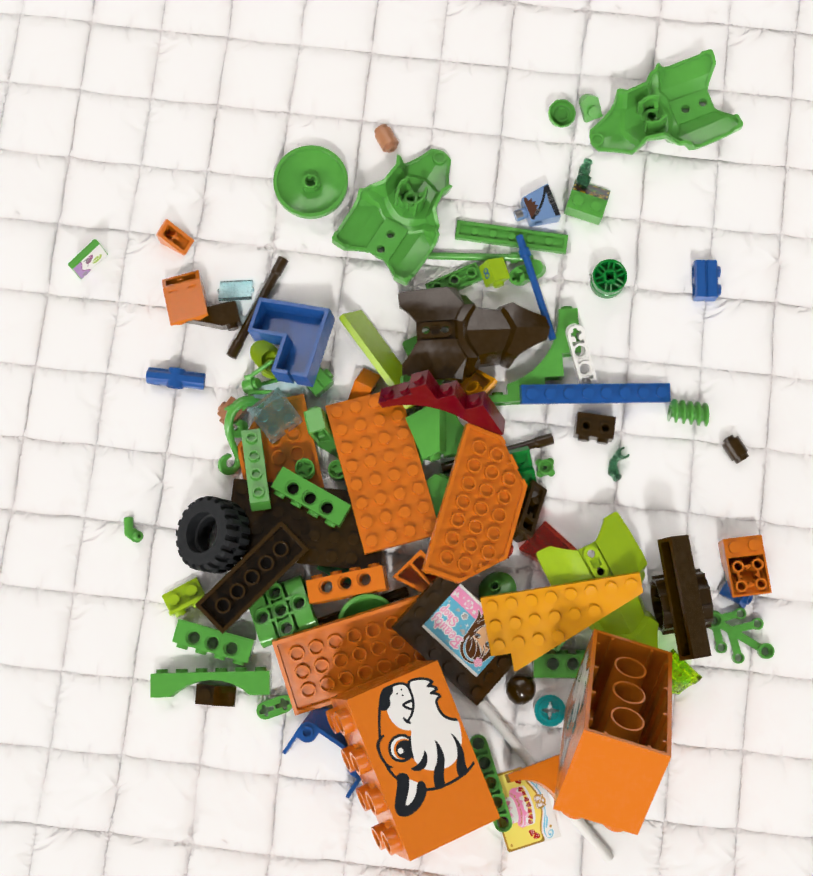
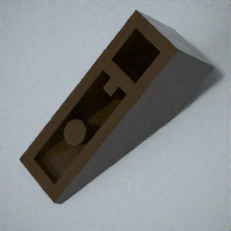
[186,300,243,331]
[513,480,547,543]

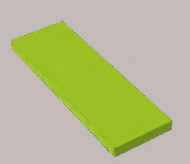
[339,310,417,409]

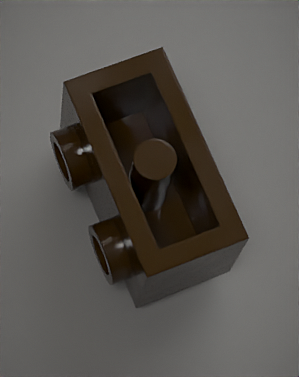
[573,412,616,445]

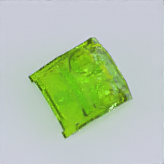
[669,649,702,695]

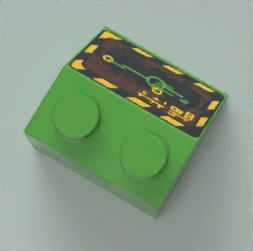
[564,179,611,225]

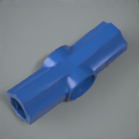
[146,367,206,390]

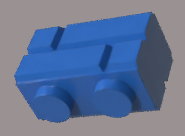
[691,260,721,302]

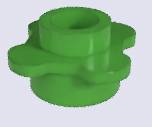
[535,458,555,478]

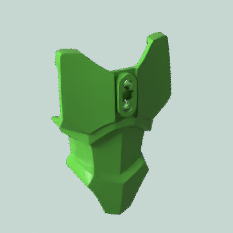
[589,49,743,155]
[332,149,453,286]

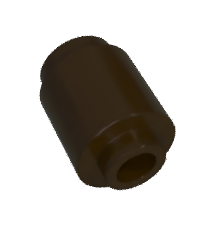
[722,434,749,464]

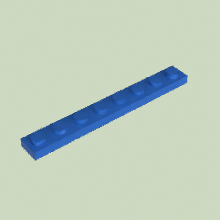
[520,383,671,405]

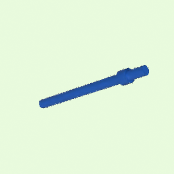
[516,234,556,341]

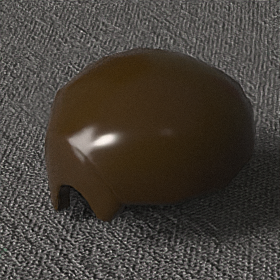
[506,673,536,705]

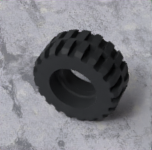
[176,496,250,574]

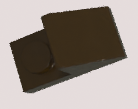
[195,684,237,707]

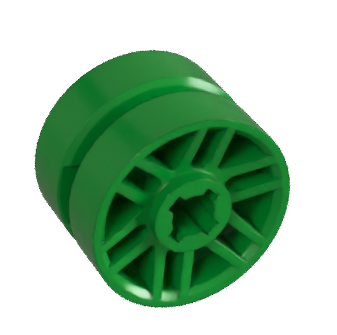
[590,259,627,299]

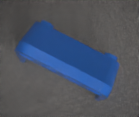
[282,706,361,799]

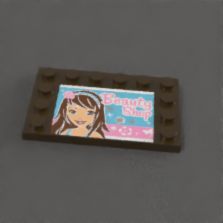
[391,576,513,706]

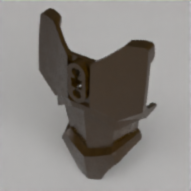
[398,287,550,383]

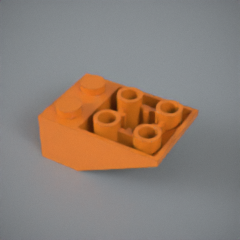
[162,270,208,326]
[718,535,772,598]

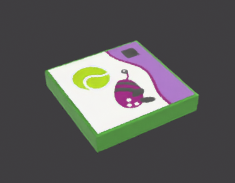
[68,239,108,280]

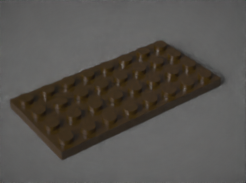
[231,478,382,569]

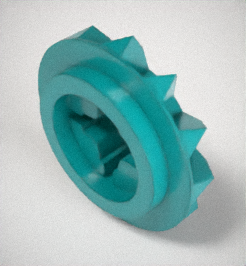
[534,694,566,727]

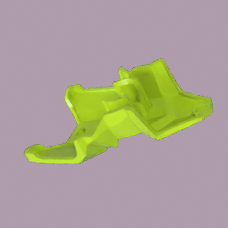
[536,512,659,648]

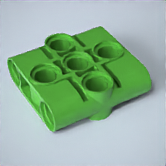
[249,574,319,648]

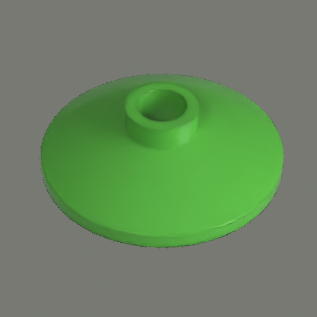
[478,572,517,600]

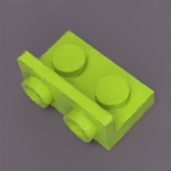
[162,577,205,618]

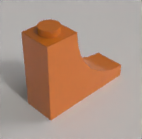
[504,754,560,798]

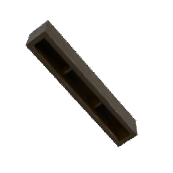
[657,535,712,661]

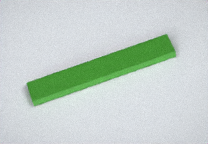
[455,220,568,255]

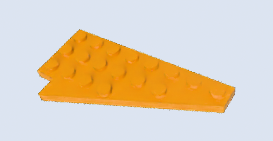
[480,571,643,671]

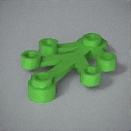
[708,608,775,664]

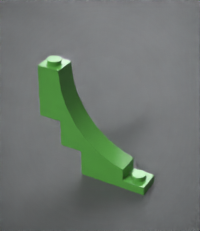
[489,306,581,406]

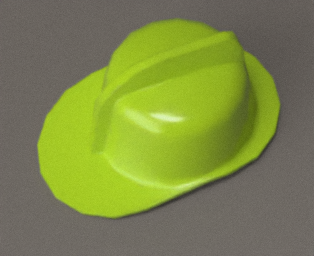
[250,340,278,379]

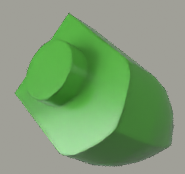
[578,94,603,123]

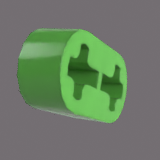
[256,695,292,720]

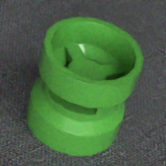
[295,458,315,480]
[328,460,344,481]

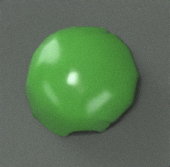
[547,99,576,128]

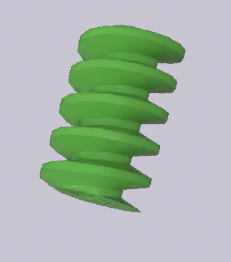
[667,399,710,427]

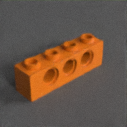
[306,563,390,605]

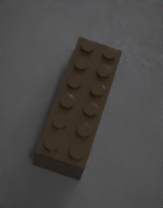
[195,521,310,634]

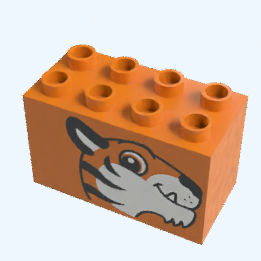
[553,629,672,835]
[326,660,500,861]

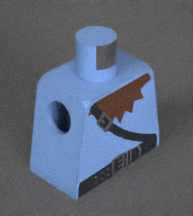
[513,184,561,227]

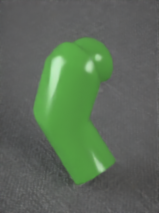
[124,517,144,543]

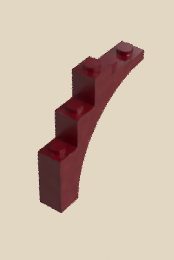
[378,370,505,436]

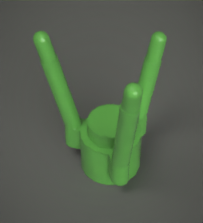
[242,360,280,396]

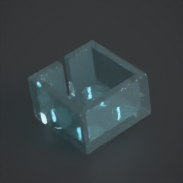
[247,387,303,444]

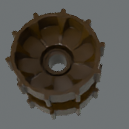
[650,568,714,635]

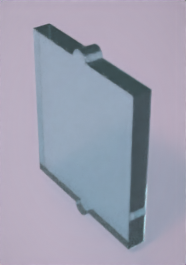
[217,279,254,302]

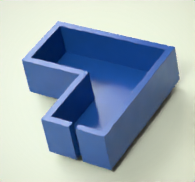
[248,297,335,387]

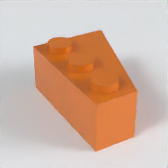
[392,550,437,593]

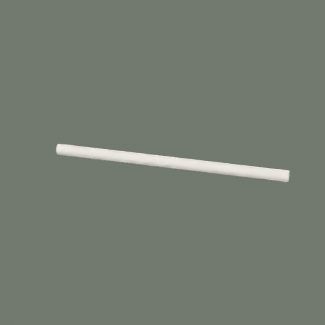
[477,699,614,863]

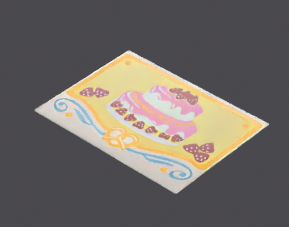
[485,760,562,854]

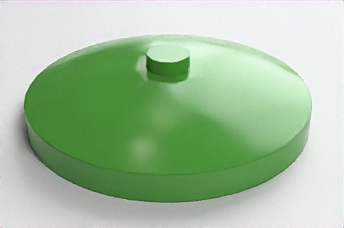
[273,145,348,219]

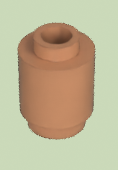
[374,124,399,153]

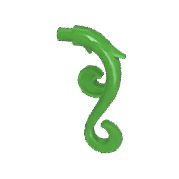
[218,395,263,475]

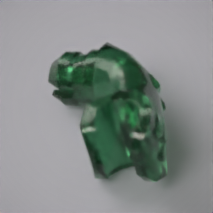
[576,158,593,188]
[607,447,630,482]

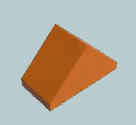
[156,219,194,256]
[348,368,381,400]

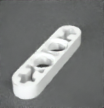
[565,323,598,384]

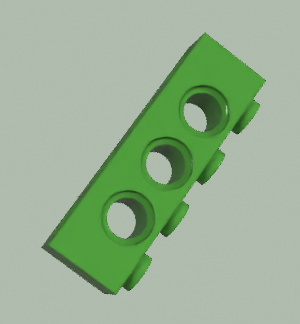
[241,428,271,511]
[271,467,352,528]
[172,619,256,666]
[532,650,586,678]

